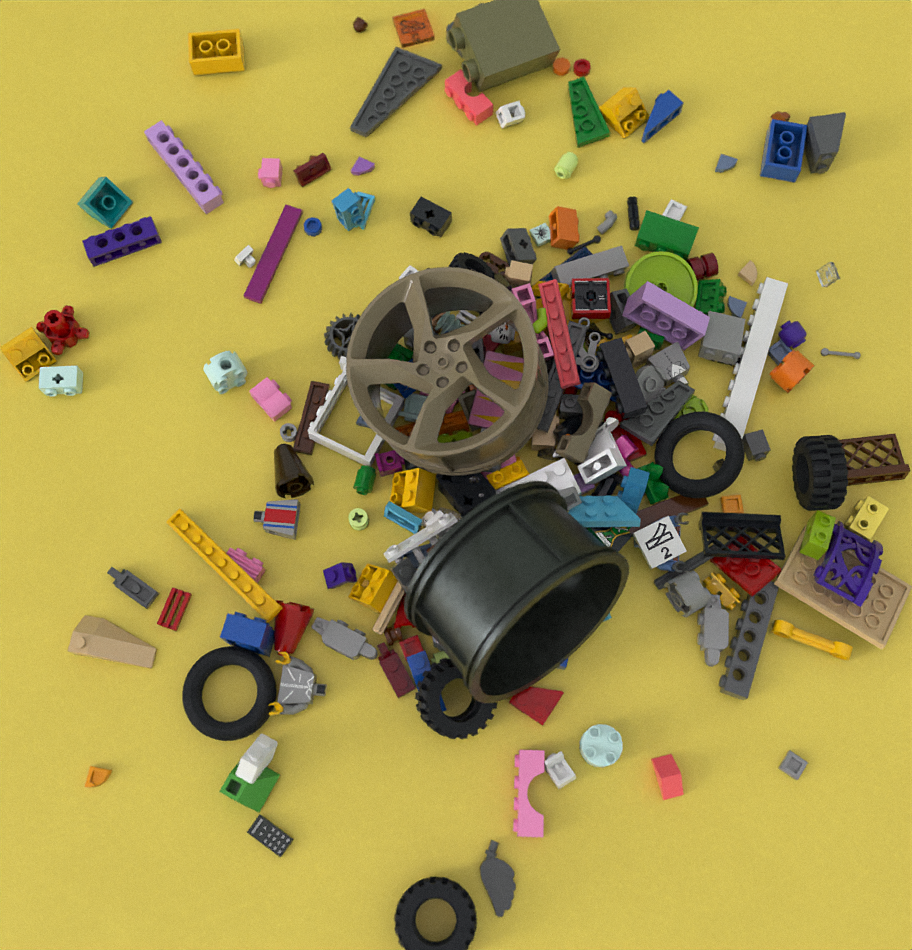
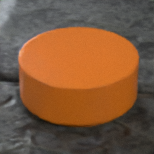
[553,57,570,76]

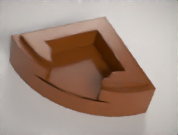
[771,111,791,122]

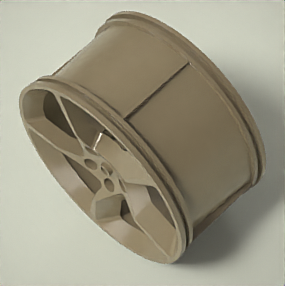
[346,267,549,476]

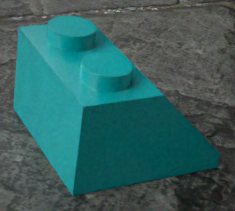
[77,177,133,228]

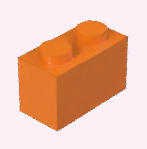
[549,206,580,249]

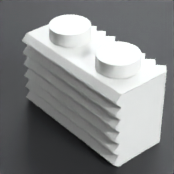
[235,734,278,784]

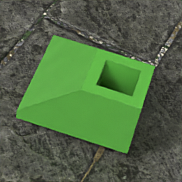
[219,762,280,813]

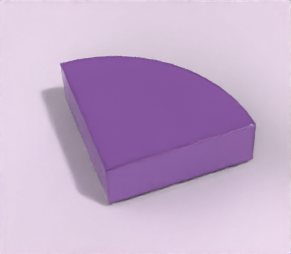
[351,157,375,175]

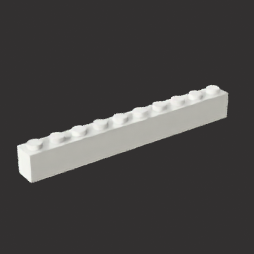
[712,277,788,452]

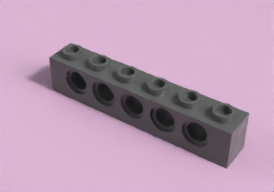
[719,581,779,700]

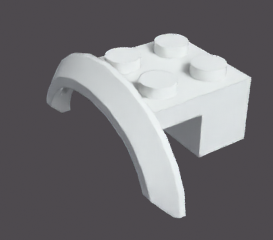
[553,417,627,484]

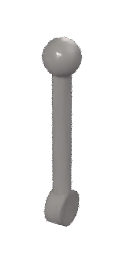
[821,348,861,359]

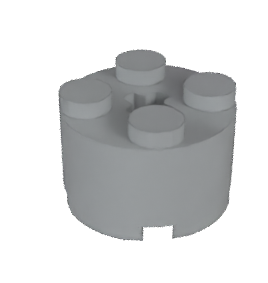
[664,570,711,617]

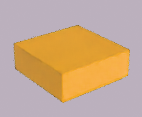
[720,495,744,514]

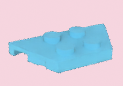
[568,495,641,527]

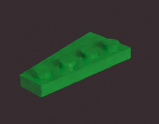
[568,77,610,148]

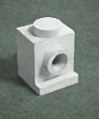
[496,101,525,129]

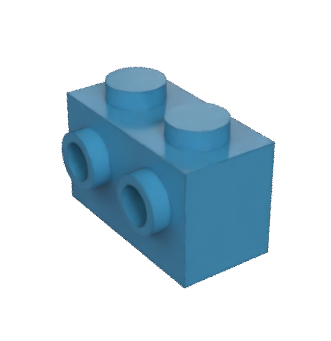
[331,188,365,231]
[617,467,650,514]

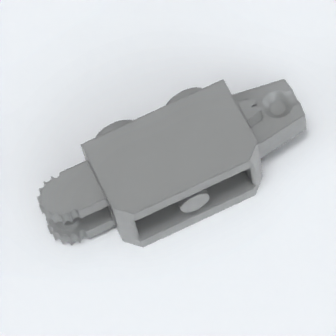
[697,594,729,667]
[311,617,378,660]

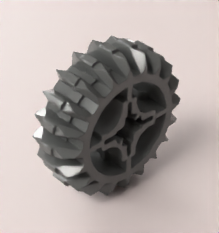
[324,313,360,360]

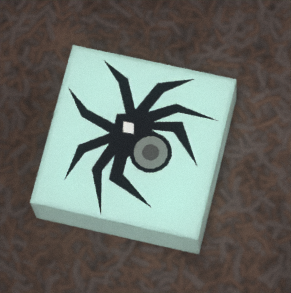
[529,223,551,247]

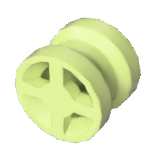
[348,508,369,531]

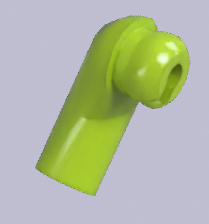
[532,308,547,334]

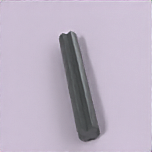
[654,544,719,590]

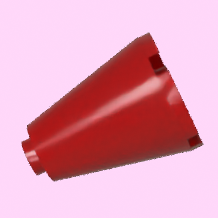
[274,600,315,656]

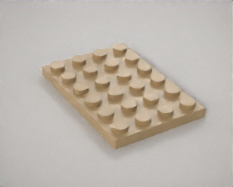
[774,524,912,650]

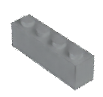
[551,245,629,287]

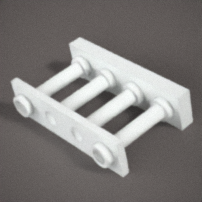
[383,513,458,564]

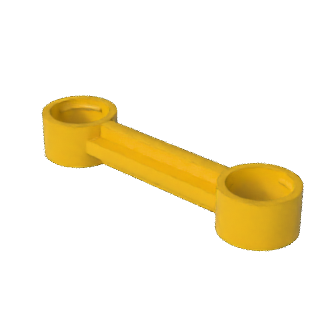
[771,620,853,660]

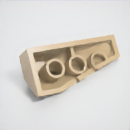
[68,615,157,669]

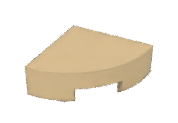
[738,260,757,286]

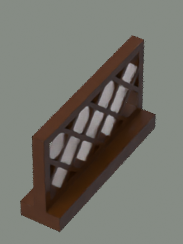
[838,434,910,486]

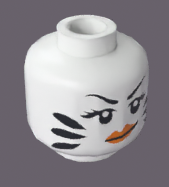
[488,322,515,344]

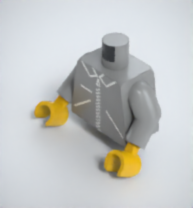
[269,652,327,716]

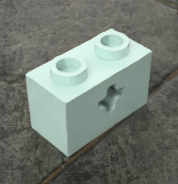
[39,366,83,397]

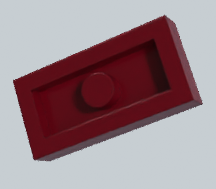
[293,153,332,187]

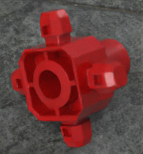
[36,305,89,356]

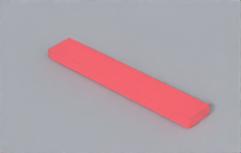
[538,279,581,389]

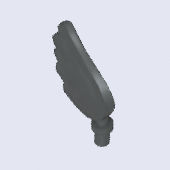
[480,840,516,917]

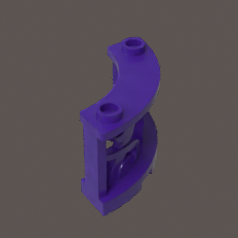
[814,521,883,607]

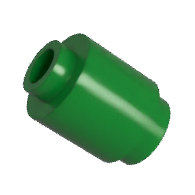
[353,465,376,495]

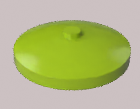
[624,251,698,307]

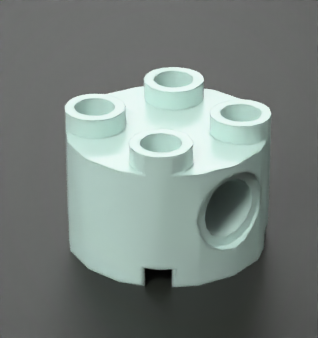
[203,351,248,394]
[579,724,623,768]

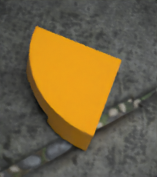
[84,766,112,787]

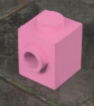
[258,158,283,188]

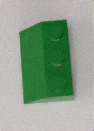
[635,210,699,261]

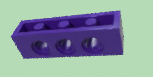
[82,216,162,267]

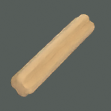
[372,582,405,635]

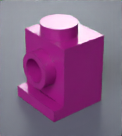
[375,450,405,477]

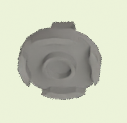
[636,365,666,403]

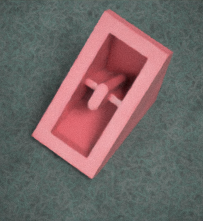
[651,754,684,800]

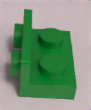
[695,279,727,315]

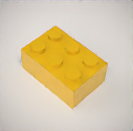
[188,29,245,75]

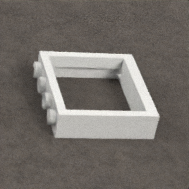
[308,370,404,467]

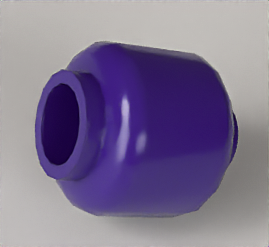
[778,320,807,349]

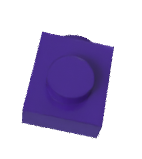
[323,562,357,589]

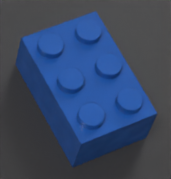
[760,119,807,182]
[220,612,274,657]

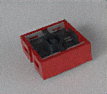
[570,278,611,319]

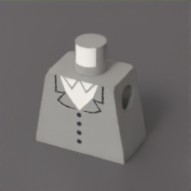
[645,341,690,386]

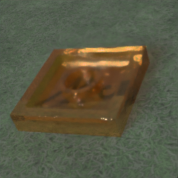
[393,9,434,48]

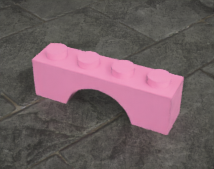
[511,283,554,361]
[513,750,545,837]

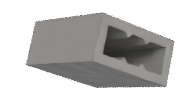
[698,311,745,365]

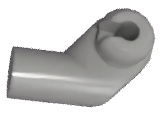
[597,211,617,234]

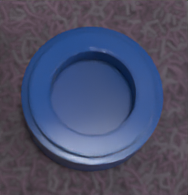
[304,217,322,236]

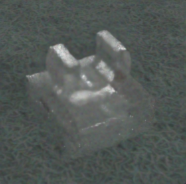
[816,262,841,287]

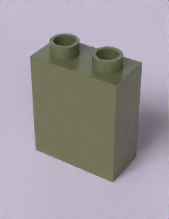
[448,0,560,92]

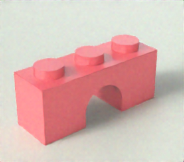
[444,69,493,126]

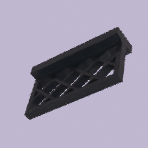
[699,512,785,560]

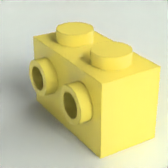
[845,496,889,541]

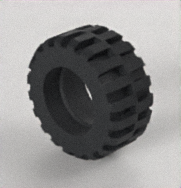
[792,435,848,511]
[415,658,497,739]
[394,876,477,950]

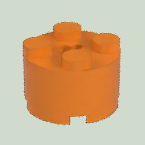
[769,350,815,393]

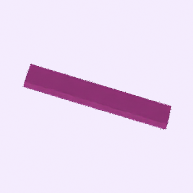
[243,205,303,304]

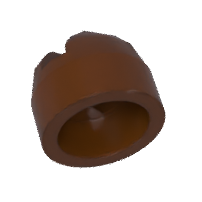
[353,17,368,33]

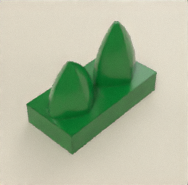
[637,462,669,504]

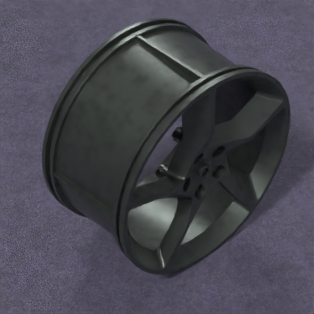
[404,481,629,703]

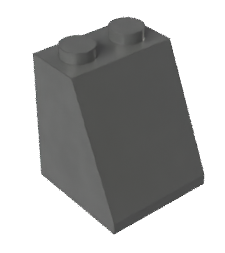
[804,112,846,174]

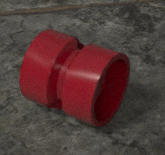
[686,252,719,281]

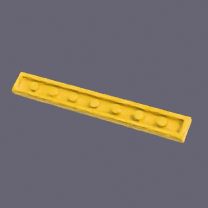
[166,508,283,623]

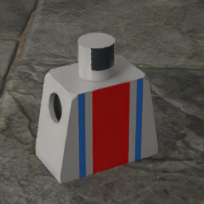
[254,499,301,540]

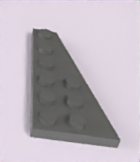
[350,47,442,137]

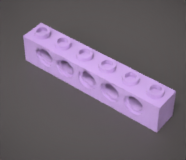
[144,120,224,214]

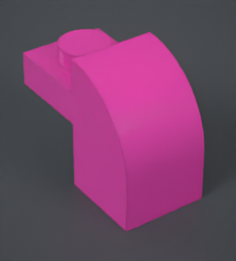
[615,434,638,477]

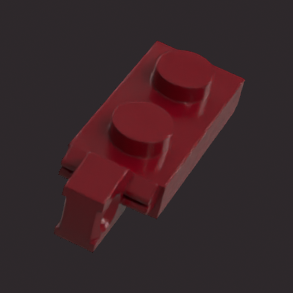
[377,642,416,698]

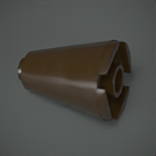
[274,444,314,498]

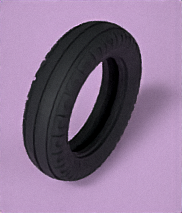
[654,412,745,498]
[182,646,276,741]

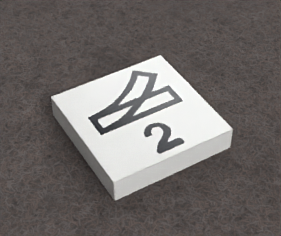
[632,516,687,569]

